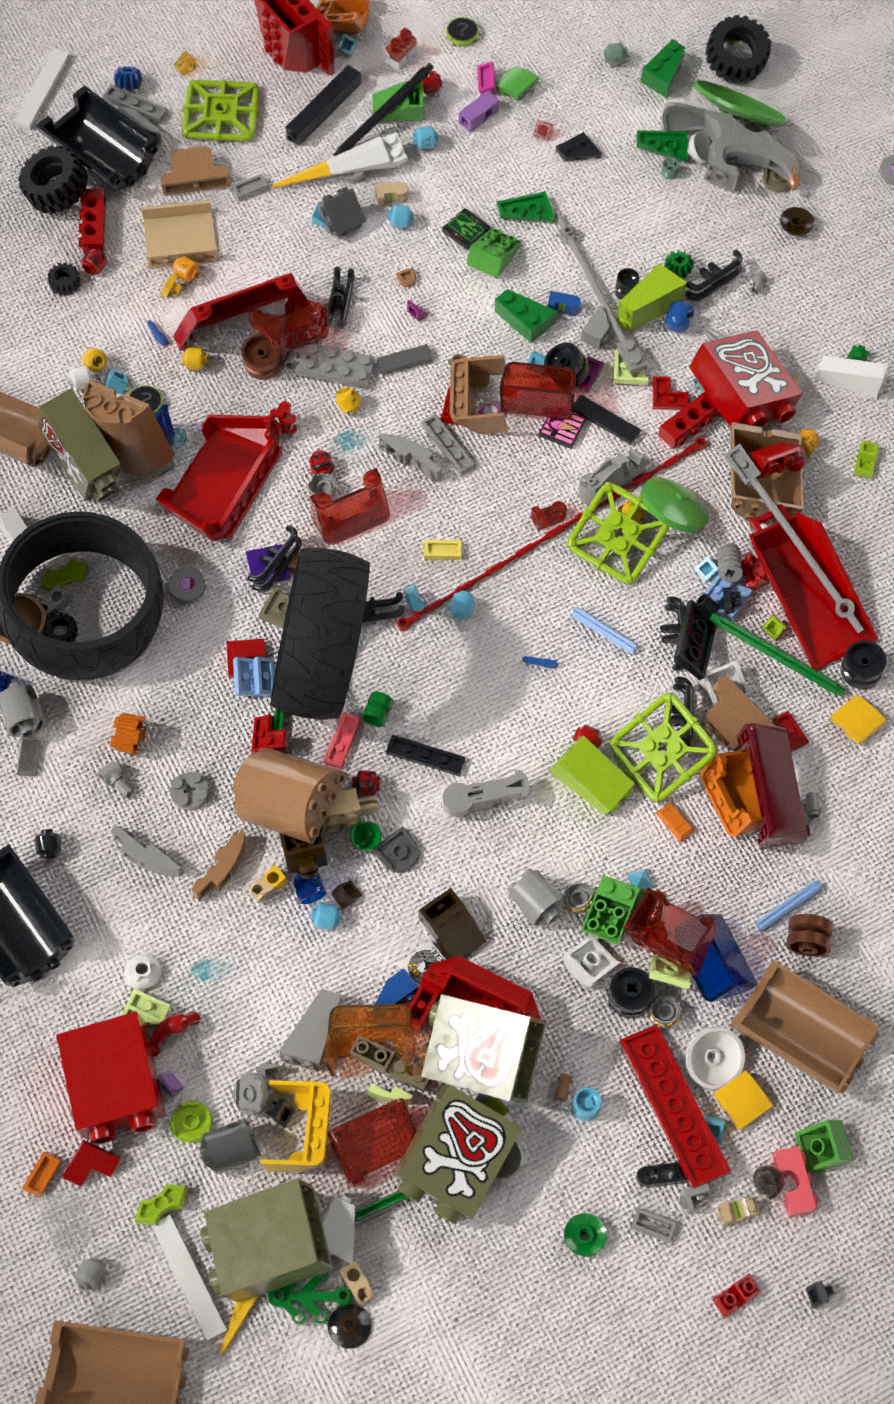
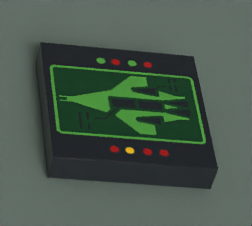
[442,208,490,250]

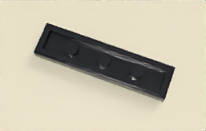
[571,395,641,445]
[386,735,465,776]

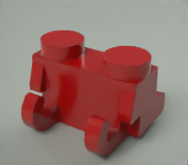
[270,401,297,434]
[741,554,770,590]

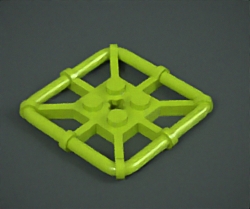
[182,79,260,142]
[566,482,669,585]
[609,692,718,803]

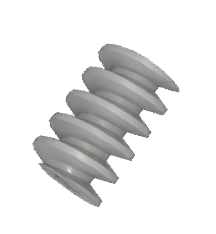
[717,543,742,583]

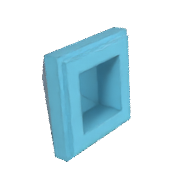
[628,869,653,891]

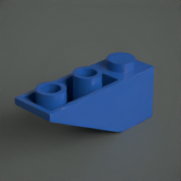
[367,968,418,1028]

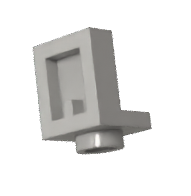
[256,1062,278,1095]
[680,1183,710,1214]

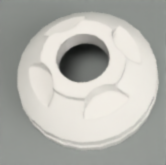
[687,132,711,164]
[125,954,162,991]

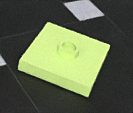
[649,955,692,989]

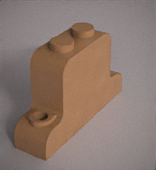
[161,146,231,196]
[702,674,775,749]

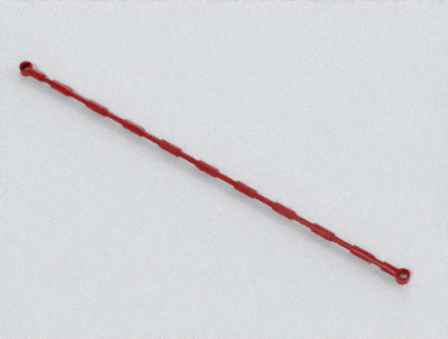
[397,437,706,631]

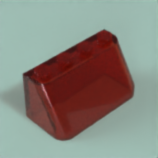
[499,362,576,420]

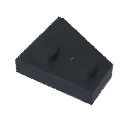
[556,132,602,162]

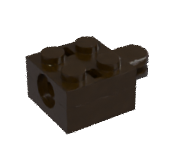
[279,832,328,879]

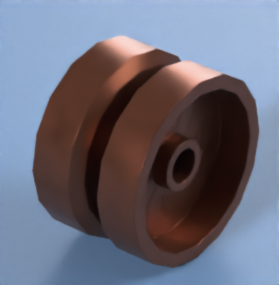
[241,333,282,380]
[786,914,834,957]

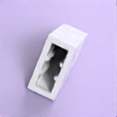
[0,507,27,543]
[322,1194,355,1263]

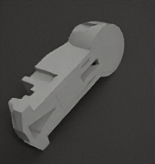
[578,449,652,505]
[442,770,530,817]

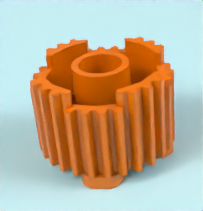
[110,712,147,755]

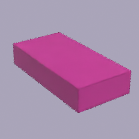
[477,61,496,95]

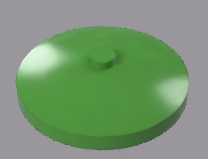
[641,477,709,533]

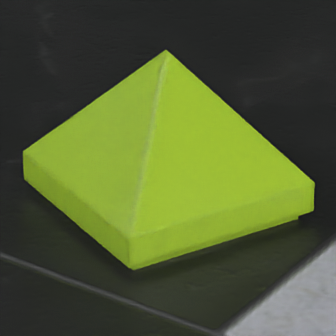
[762,614,787,641]

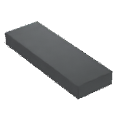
[377,344,433,375]

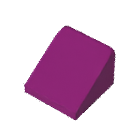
[407,300,428,322]

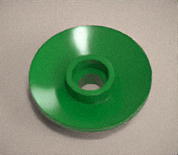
[564,1213,607,1257]

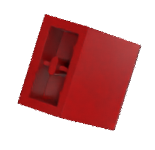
[749,442,798,479]

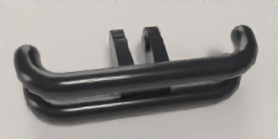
[685,250,743,300]
[323,266,354,329]
[247,525,302,592]
[362,592,405,623]
[660,596,686,671]
[670,676,693,747]

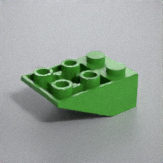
[372,81,423,122]
[466,228,522,278]
[581,875,644,945]

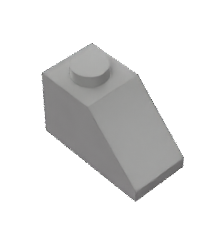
[581,306,610,350]

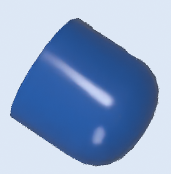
[665,301,696,333]

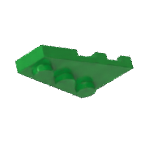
[636,130,688,162]
[496,191,555,222]

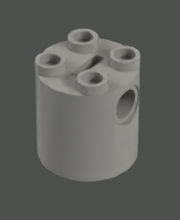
[0,681,46,738]
[507,868,565,927]

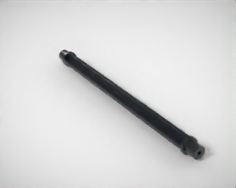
[333,63,434,157]

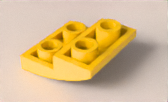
[830,694,886,745]
[713,1070,773,1130]

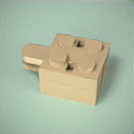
[322,788,379,833]

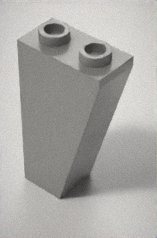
[280,989,342,1070]

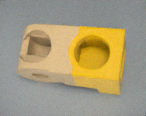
[249,865,289,903]

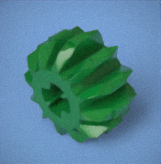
[664,249,694,278]

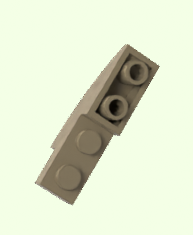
[349,1035,431,1092]

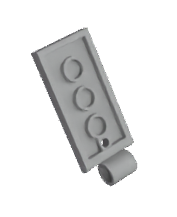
[284,341,375,389]

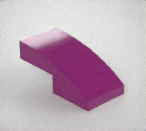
[577,356,604,391]

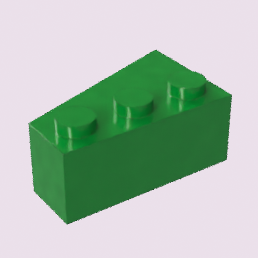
[641,39,685,98]
[494,289,557,343]

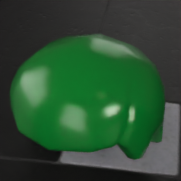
[350,821,382,851]

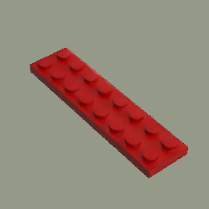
[619,1024,731,1188]

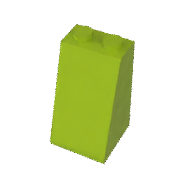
[617,263,687,332]
[548,736,635,815]

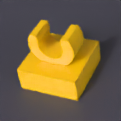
[160,273,182,298]

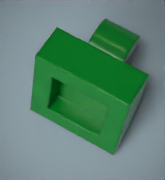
[846,344,870,361]

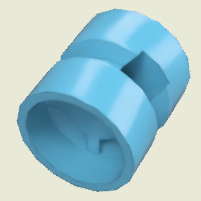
[572,1087,601,1121]

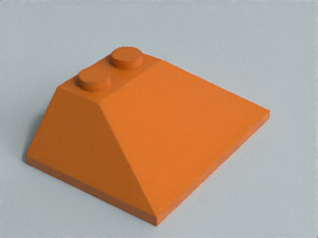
[316,0,370,33]

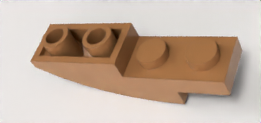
[192,829,246,901]

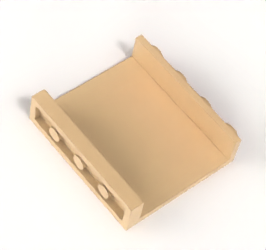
[141,200,218,268]

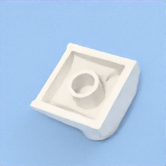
[701,660,751,704]
[563,935,620,988]

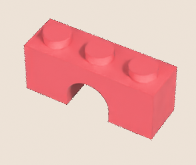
[772,1146,818,1218]

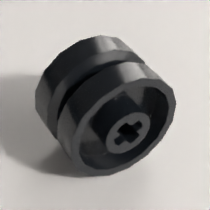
[544,342,590,389]
[840,640,887,689]
[608,967,655,1019]

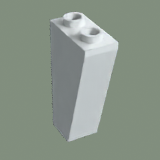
[815,356,889,399]

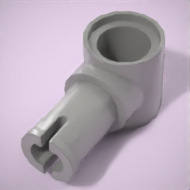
[98,760,134,798]

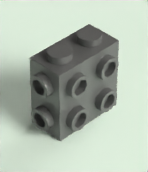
[318,187,366,237]

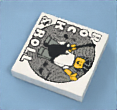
[398,941,446,988]

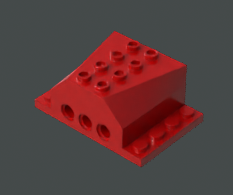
[254,0,335,76]

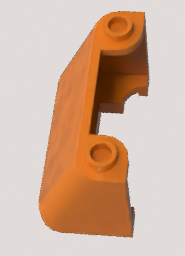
[700,750,762,837]

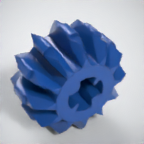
[114,66,142,90]

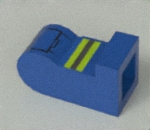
[548,291,581,316]

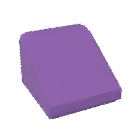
[158,1073,184,1097]

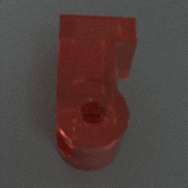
[530,501,567,531]

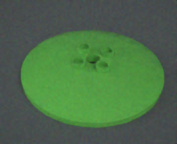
[693,80,788,126]

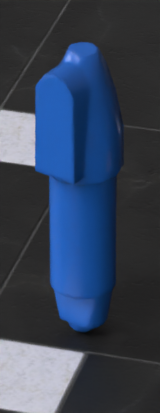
[147,320,169,346]
[522,656,558,668]

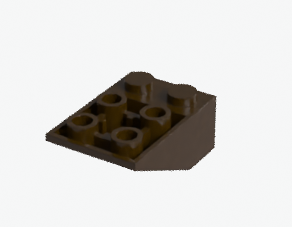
[418,888,487,958]

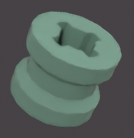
[661,157,679,179]

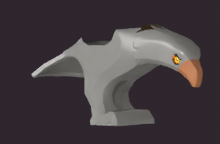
[662,102,801,193]

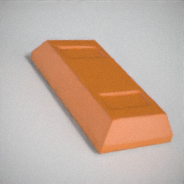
[655,802,695,842]
[22,1151,62,1199]

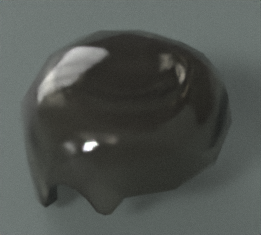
[753,1165,785,1200]

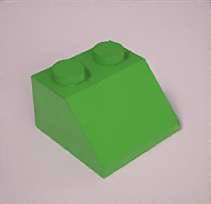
[795,1119,854,1173]

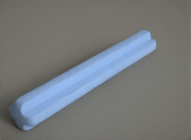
[572,607,637,654]
[756,880,822,931]

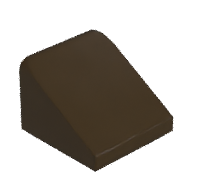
[332,880,362,908]

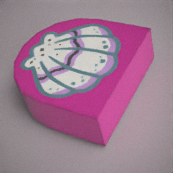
[478,404,500,415]

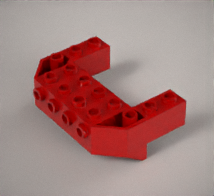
[402,956,541,1034]

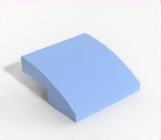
[705,574,753,621]
[233,657,275,697]

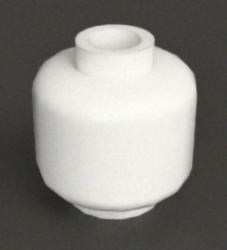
[68,365,96,391]

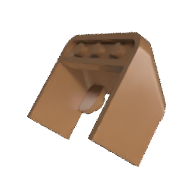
[450,355,508,434]

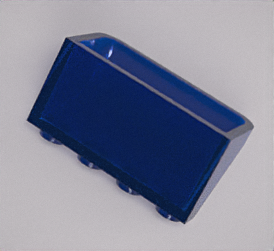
[674,914,758,1002]

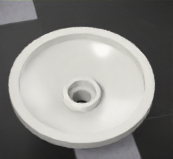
[686,1027,745,1089]

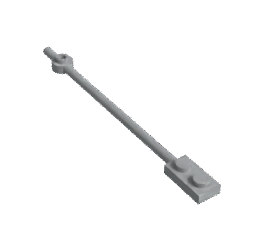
[555,213,647,374]
[724,444,864,634]

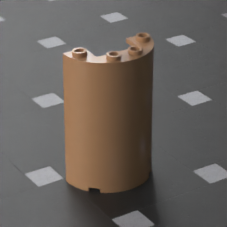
[0,392,52,467]
[731,960,880,1094]
[35,1320,189,1404]

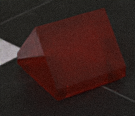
[533,119,554,141]

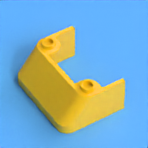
[260,1080,332,1173]

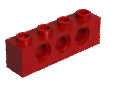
[78,188,106,255]
[658,391,722,449]

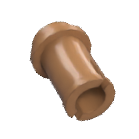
[554,1073,574,1101]

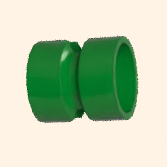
[361,691,394,727]

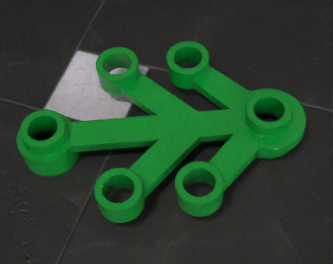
[268,1271,353,1325]

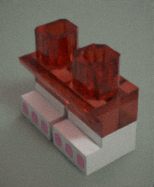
[385,27,417,70]

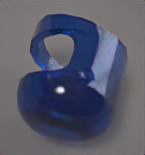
[293,873,327,904]

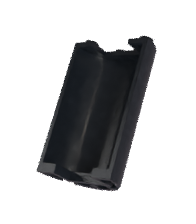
[36,85,158,189]
[0,844,74,988]

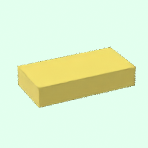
[424,540,461,560]

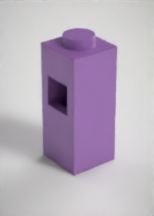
[459,91,499,132]

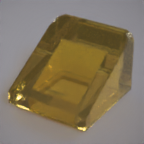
[174,51,197,76]

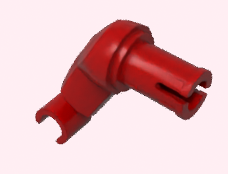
[150,1012,200,1057]

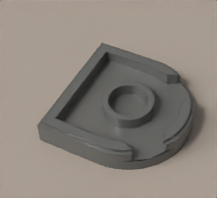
[372,826,419,873]

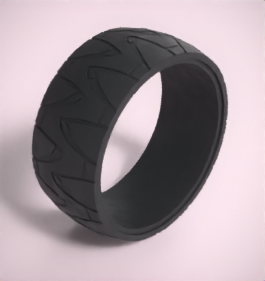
[0,512,164,680]
[270,547,370,720]

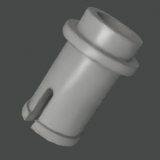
[750,271,767,294]
[806,792,821,819]

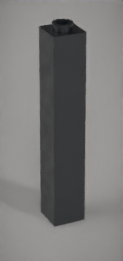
[285,65,361,146]

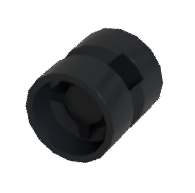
[615,268,640,300]

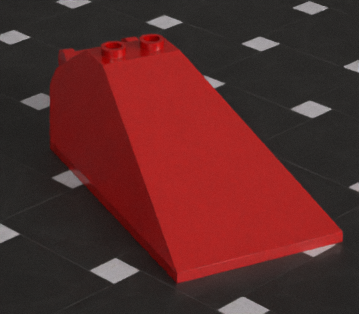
[749,504,878,670]

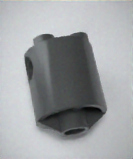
[199,1118,261,1174]

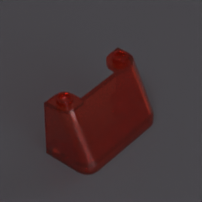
[249,297,329,352]
[309,468,390,545]
[623,888,718,976]
[327,1098,417,1188]

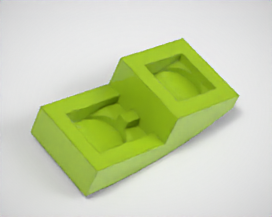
[853,440,879,479]

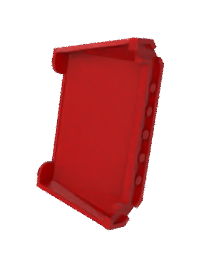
[173,273,310,351]
[156,415,282,541]

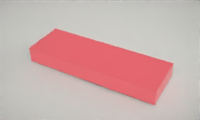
[323,712,362,770]

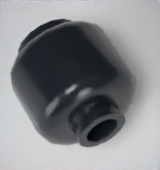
[35,829,61,859]

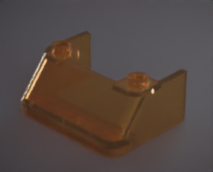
[324,1004,415,1077]

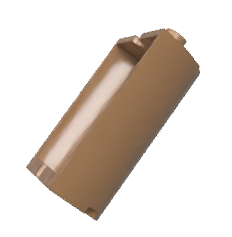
[83,380,175,474]
[730,422,804,524]
[232,748,348,844]

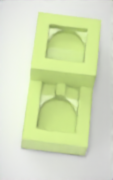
[368,1084,413,1105]

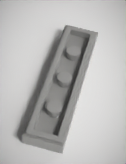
[102,84,169,124]
[421,413,476,476]

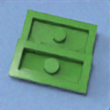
[496,66,539,100]

